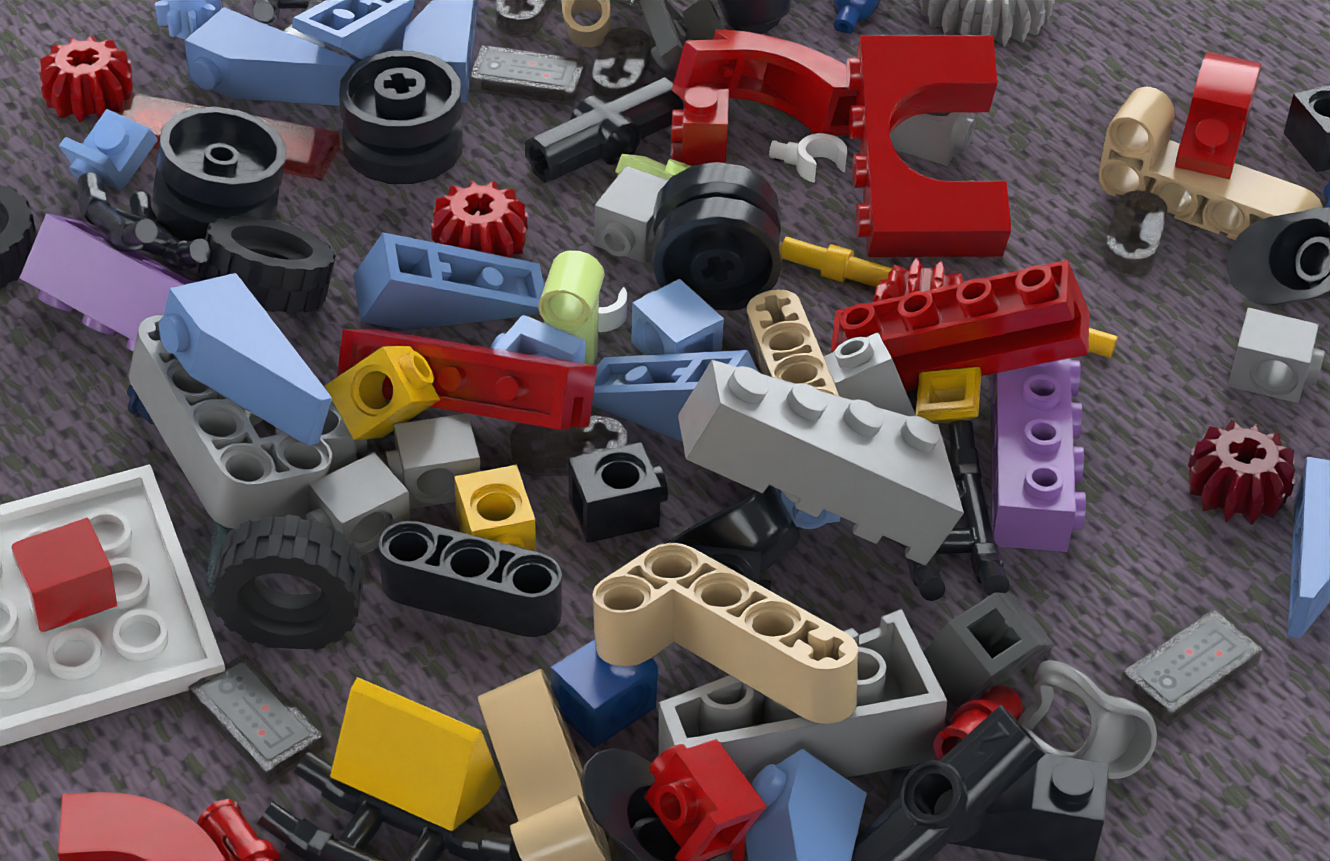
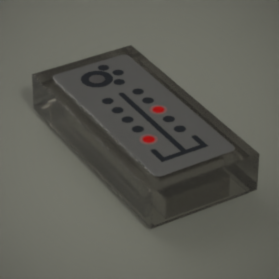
[469,45,585,106]
[1120,609,1263,727]
[188,653,325,785]

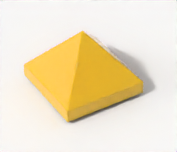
[915,367,982,423]

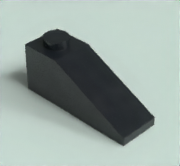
[887,753,1109,861]

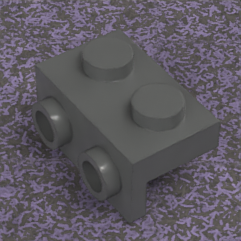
[639,0,724,75]

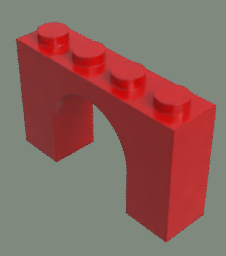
[846,35,1011,257]

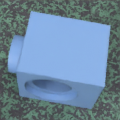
[631,279,724,355]

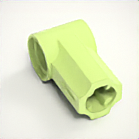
[538,250,605,365]

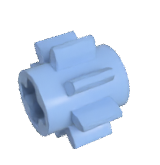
[155,0,222,39]

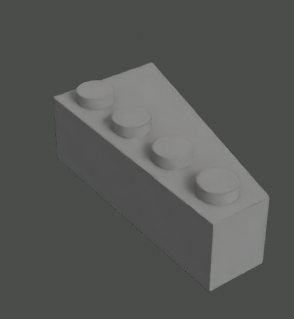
[678,360,964,566]
[659,609,947,784]

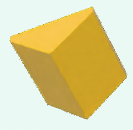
[330,677,502,831]

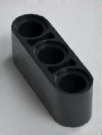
[378,521,562,637]

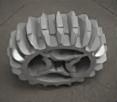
[918,0,1055,47]

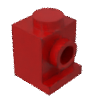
[671,86,729,166]
[644,739,767,861]

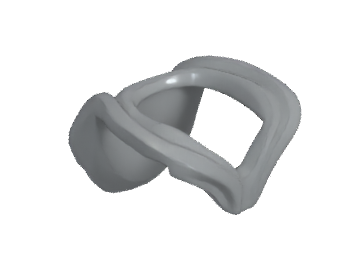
[1018,660,1157,779]

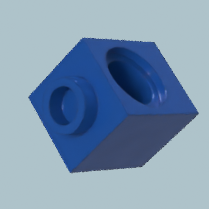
[551,639,658,748]

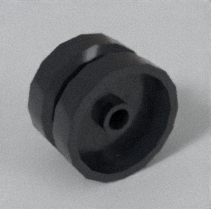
[339,51,463,184]
[151,107,286,241]
[652,162,782,311]

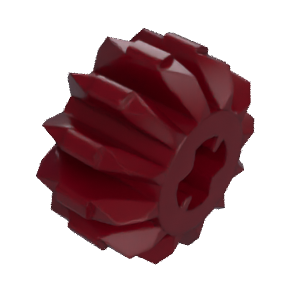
[1188,420,1296,525]

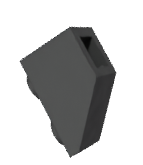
[923,592,1055,708]

